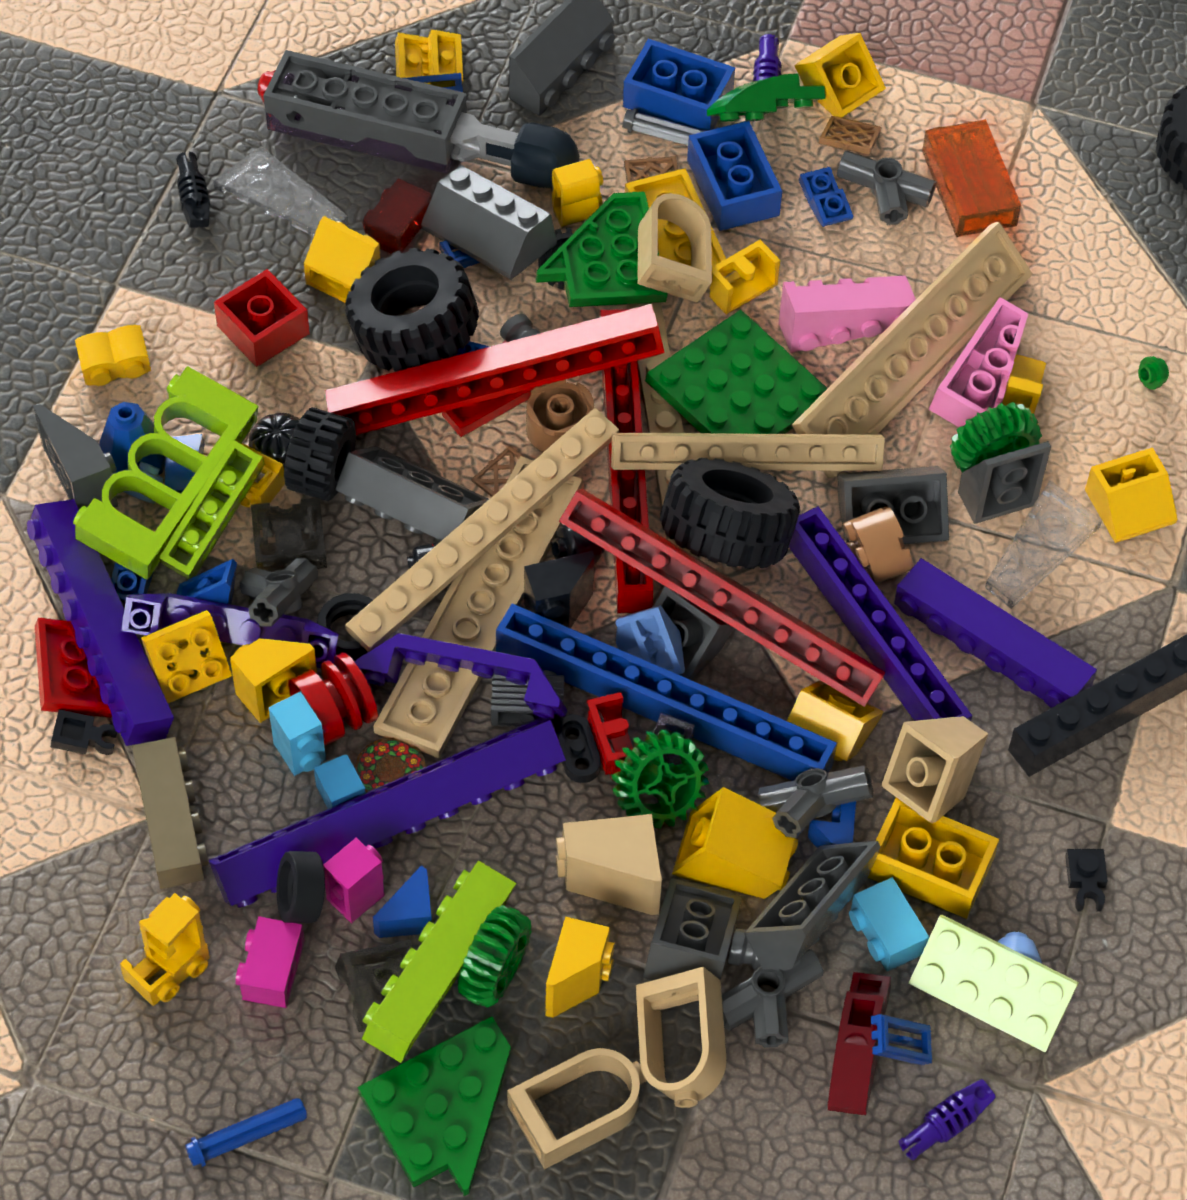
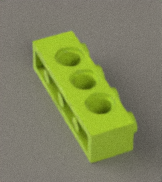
[159,439,265,580]

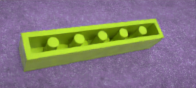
[362,860,516,1063]

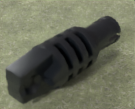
[176,152,210,228]

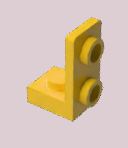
[1002,354,1046,413]

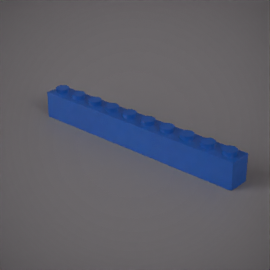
[496,603,837,781]

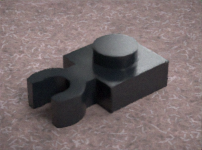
[50,709,117,755]
[1065,849,1108,911]

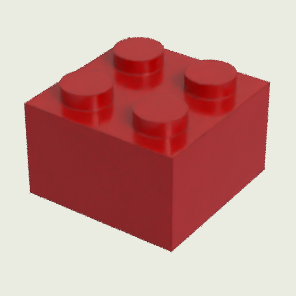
[214,269,310,367]

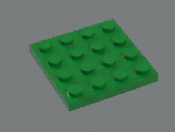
[645,309,828,434]

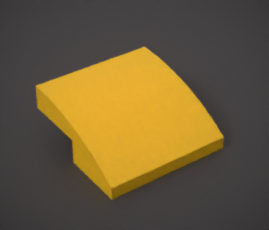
[395,29,463,87]

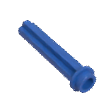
[185,1098,307,1167]

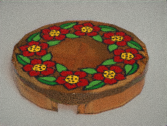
[354,737,426,792]

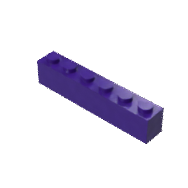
[894,558,1097,708]

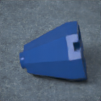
[99,402,166,475]

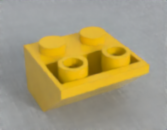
[304,216,380,303]
[1085,447,1178,543]

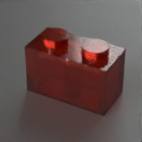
[363,178,431,254]

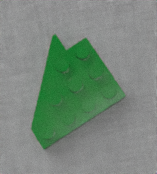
[536,192,668,307]
[358,1016,511,1196]

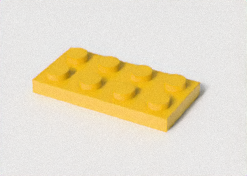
[625,168,726,267]

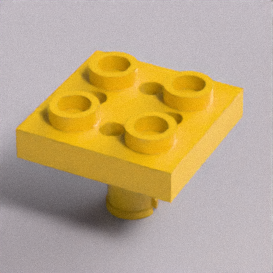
[141,610,232,703]

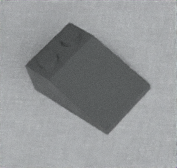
[33,403,118,509]
[958,441,1051,524]
[643,877,742,980]

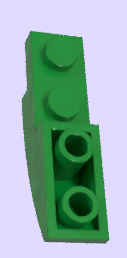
[707,73,825,122]

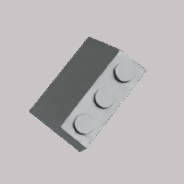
[837,466,949,544]

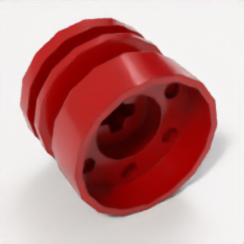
[288,653,378,746]

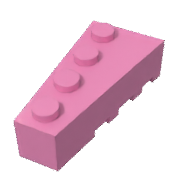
[779,276,916,353]
[929,297,1028,427]

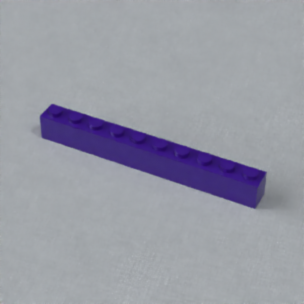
[208,717,566,908]

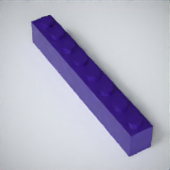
[27,499,174,746]
[789,506,972,721]

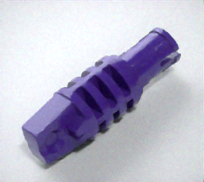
[753,34,782,81]
[898,1079,996,1161]

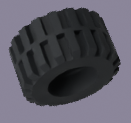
[284,407,356,501]

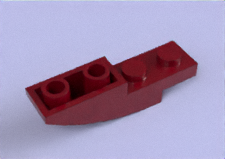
[828,972,891,1116]

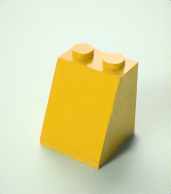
[672,787,798,899]

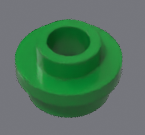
[1138,356,1169,390]

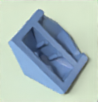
[616,605,685,675]

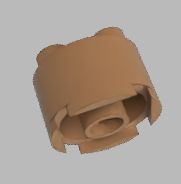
[526,379,594,453]
[842,506,913,584]

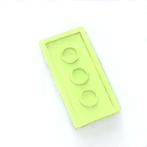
[908,915,1079,1052]

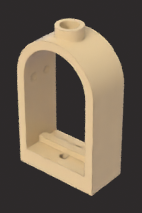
[637,193,712,303]
[636,967,726,1108]
[507,1048,647,1169]

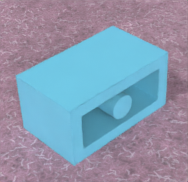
[269,691,326,776]
[849,877,929,971]

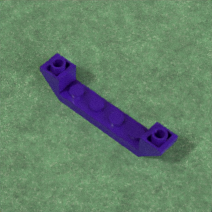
[121,593,339,668]
[355,633,567,719]

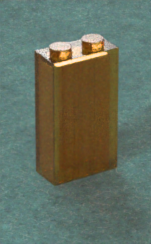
[922,119,1021,237]

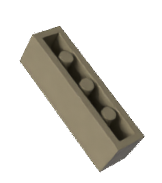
[132,737,209,889]

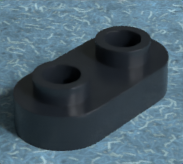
[555,714,601,783]

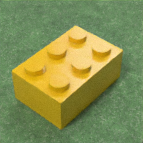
[868,798,999,919]

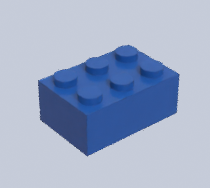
[623,39,735,131]
[687,121,782,231]

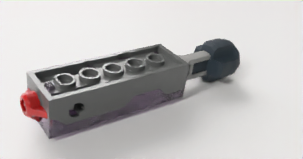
[258,50,580,188]

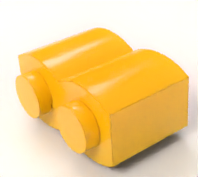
[552,159,603,227]
[75,325,151,386]

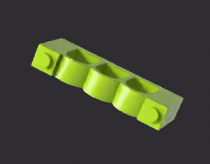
[73,366,258,580]

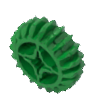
[950,402,1042,473]
[611,729,710,829]
[458,905,532,1008]

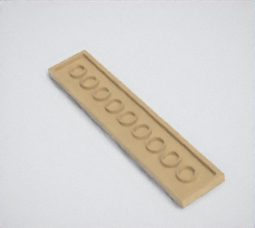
[792,222,1033,478]
[373,456,583,758]

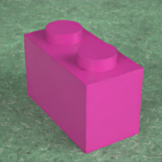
[323,837,385,923]
[235,916,305,1008]

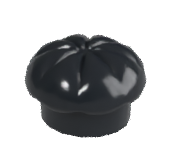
[248,413,300,467]

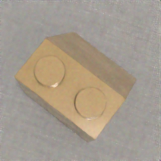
[881,716,988,823]
[556,814,662,915]

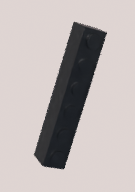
[1008,634,1187,777]

